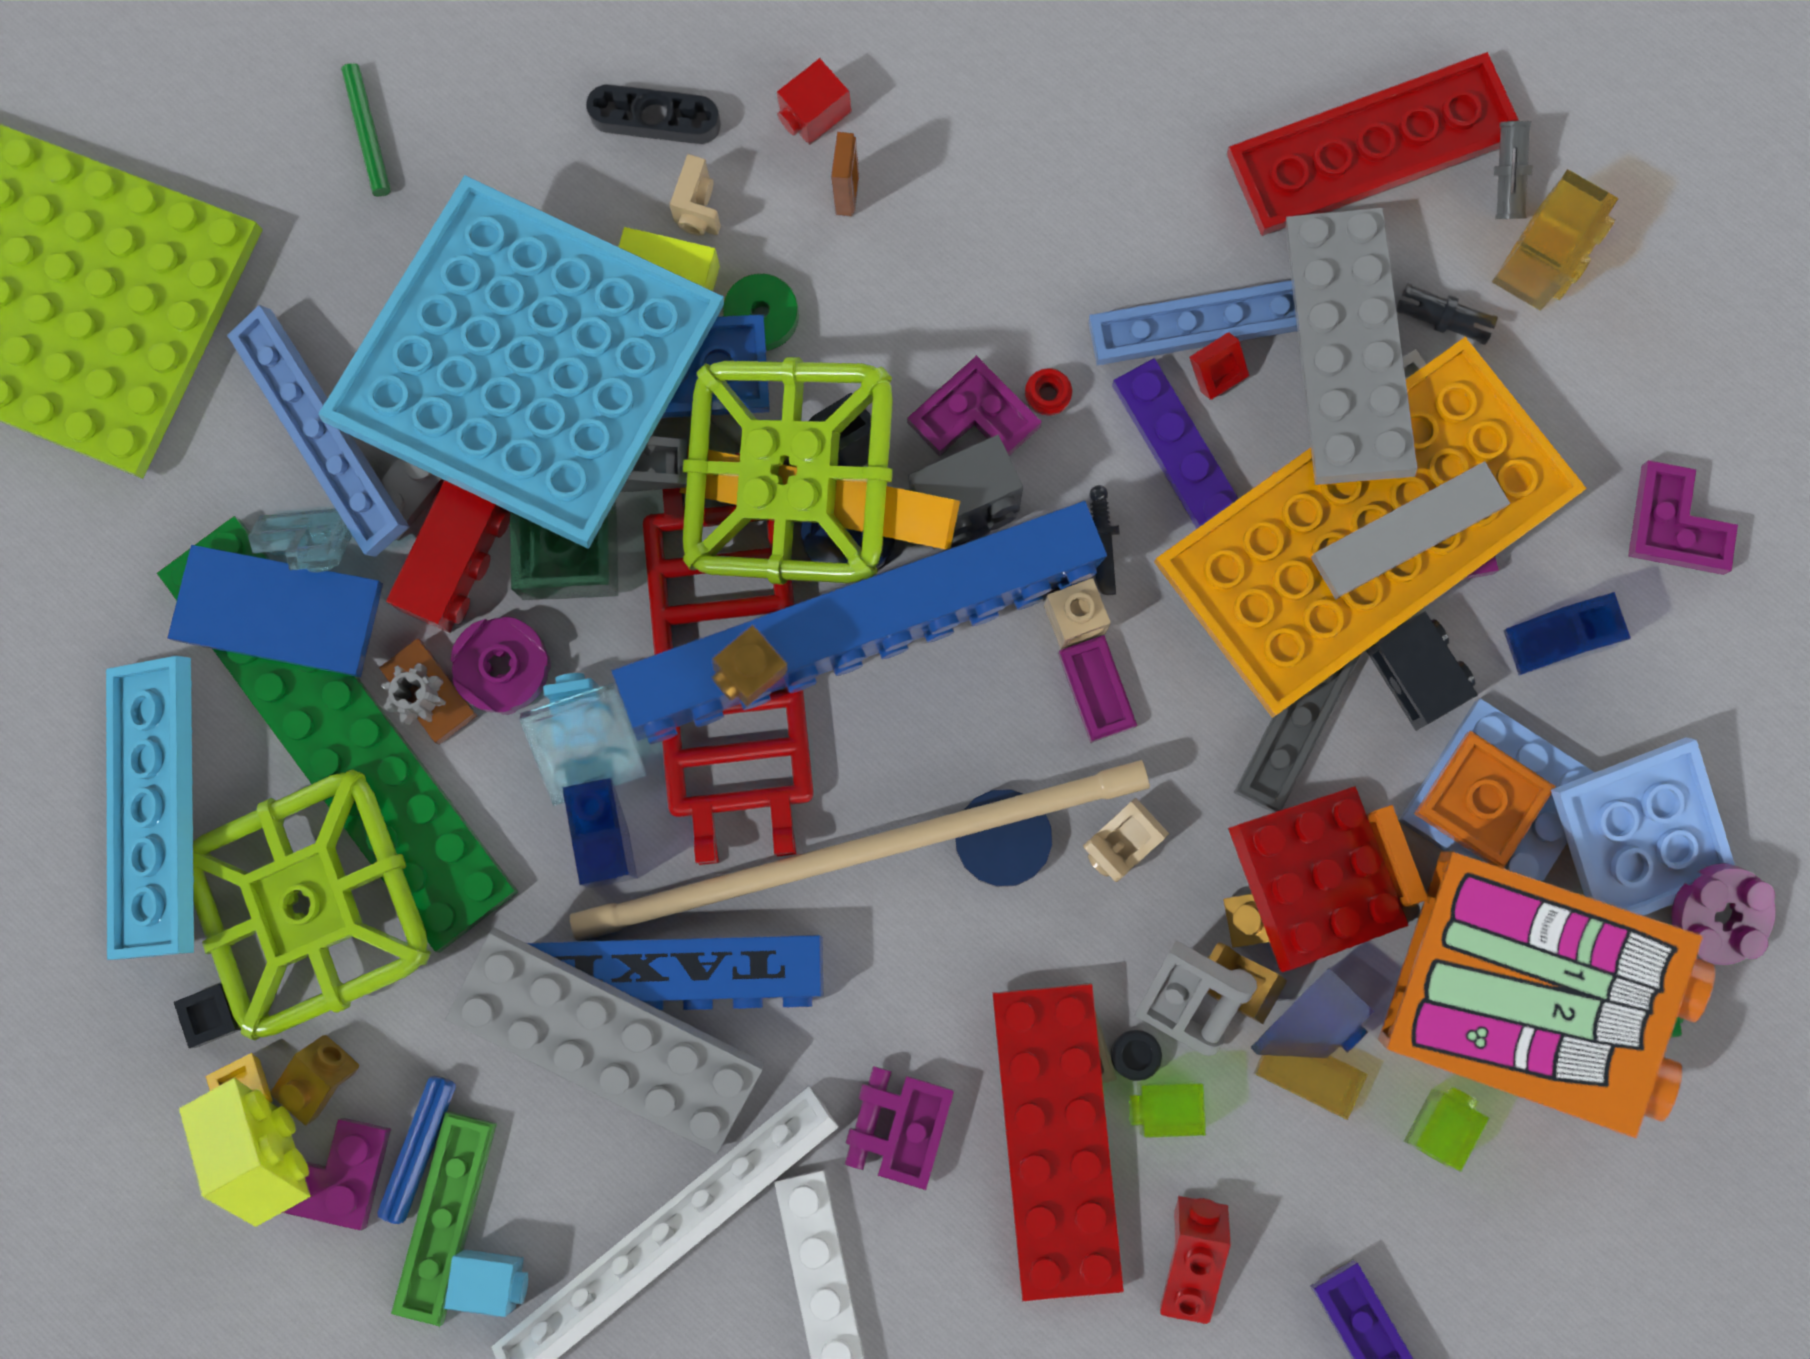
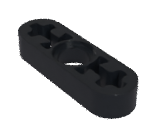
[586,84,721,144]

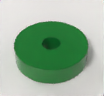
[723,273,799,351]

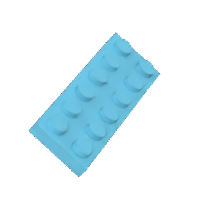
[106,656,194,960]

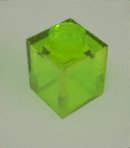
[1129,1081,1206,1138]
[1403,1086,1489,1172]

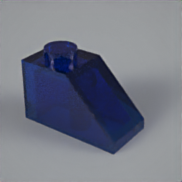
[1250,968,1374,1058]

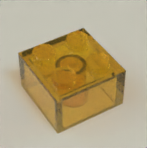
[1492,169,1619,311]

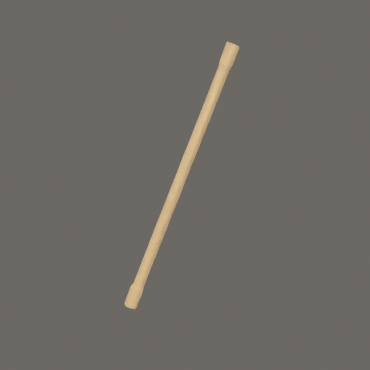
[570,760,1150,942]

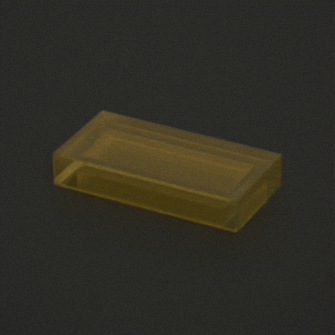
[1253,1029,1368,1120]

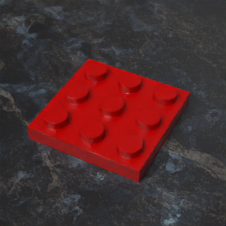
[1228,786,1409,972]

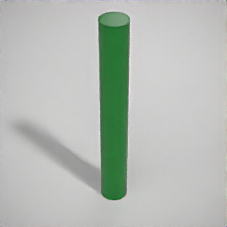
[341,63,391,197]

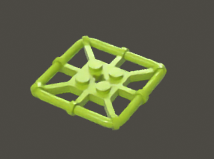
[683,357,893,584]
[193,769,431,1041]

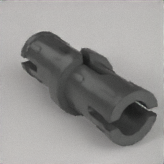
[1493,121,1533,219]

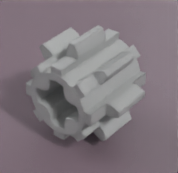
[381,663,446,725]

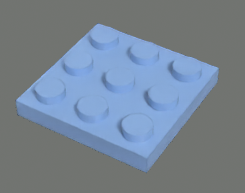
[1398,698,1595,882]
[1551,737,1735,916]

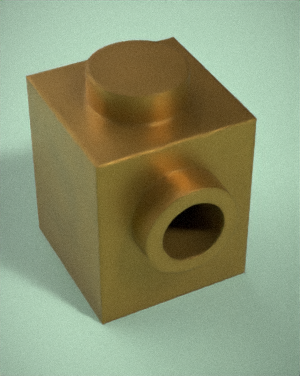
[712,625,787,707]

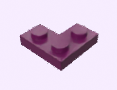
[907,355,1042,457]
[1628,460,1738,575]
[282,1118,391,1231]

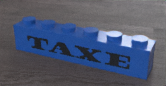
[526,935,824,1011]

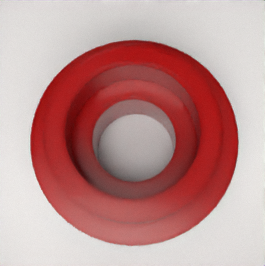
[1025,368,1072,416]

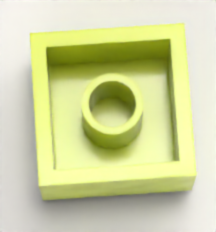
[179,1078,310,1227]

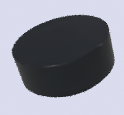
[1111,1030,1162,1081]

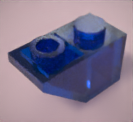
[1503,592,1631,676]
[562,777,638,888]

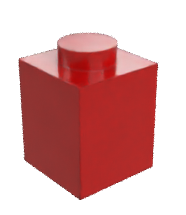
[777,58,852,145]

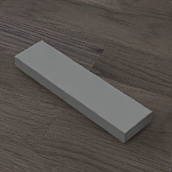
[1311,461,1510,599]

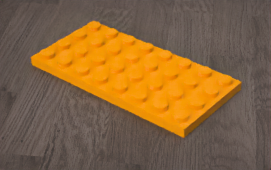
[1154,337,1587,718]

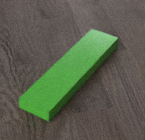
[391,1111,497,1327]

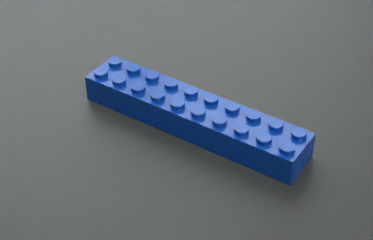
[612,501,1107,744]

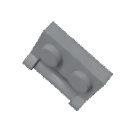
[1134,940,1257,1056]

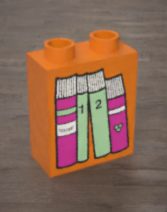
[1378,852,1715,1139]

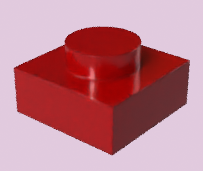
[1189,332,1250,400]

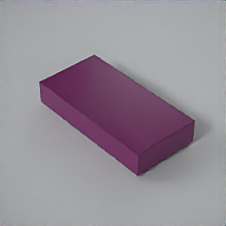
[1058,635,1138,743]

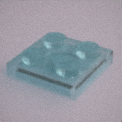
[519,683,646,806]

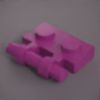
[844,1066,954,1190]

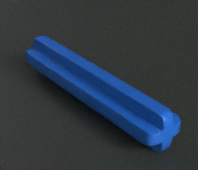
[377,1076,456,1224]

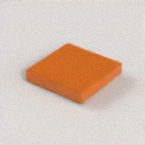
[1414,731,1556,869]

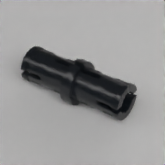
[1396,283,1498,345]

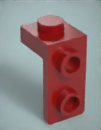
[1160,1196,1231,1324]

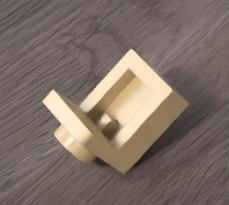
[1083,798,1169,882]

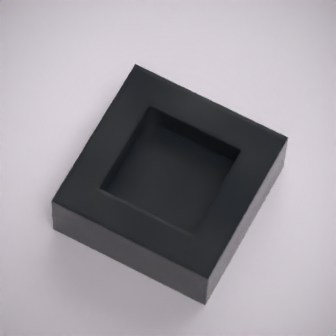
[173,984,241,1049]

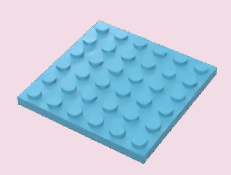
[318,175,724,549]

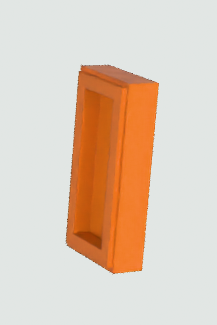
[1367,805,1428,907]

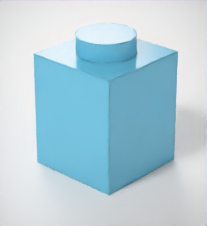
[444,1249,529,1317]

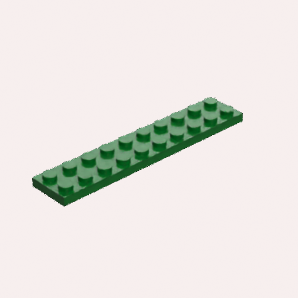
[156,516,518,953]

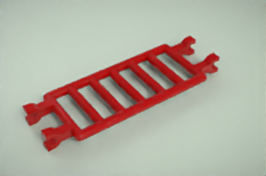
[642,453,814,866]

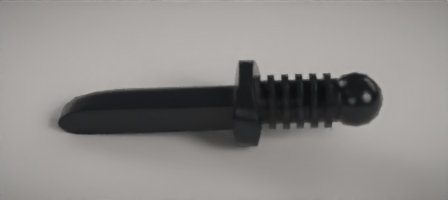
[1089,485,1120,595]

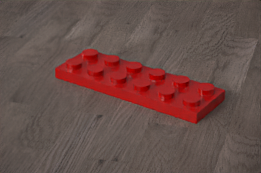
[1226,52,1519,236]
[992,983,1124,1301]

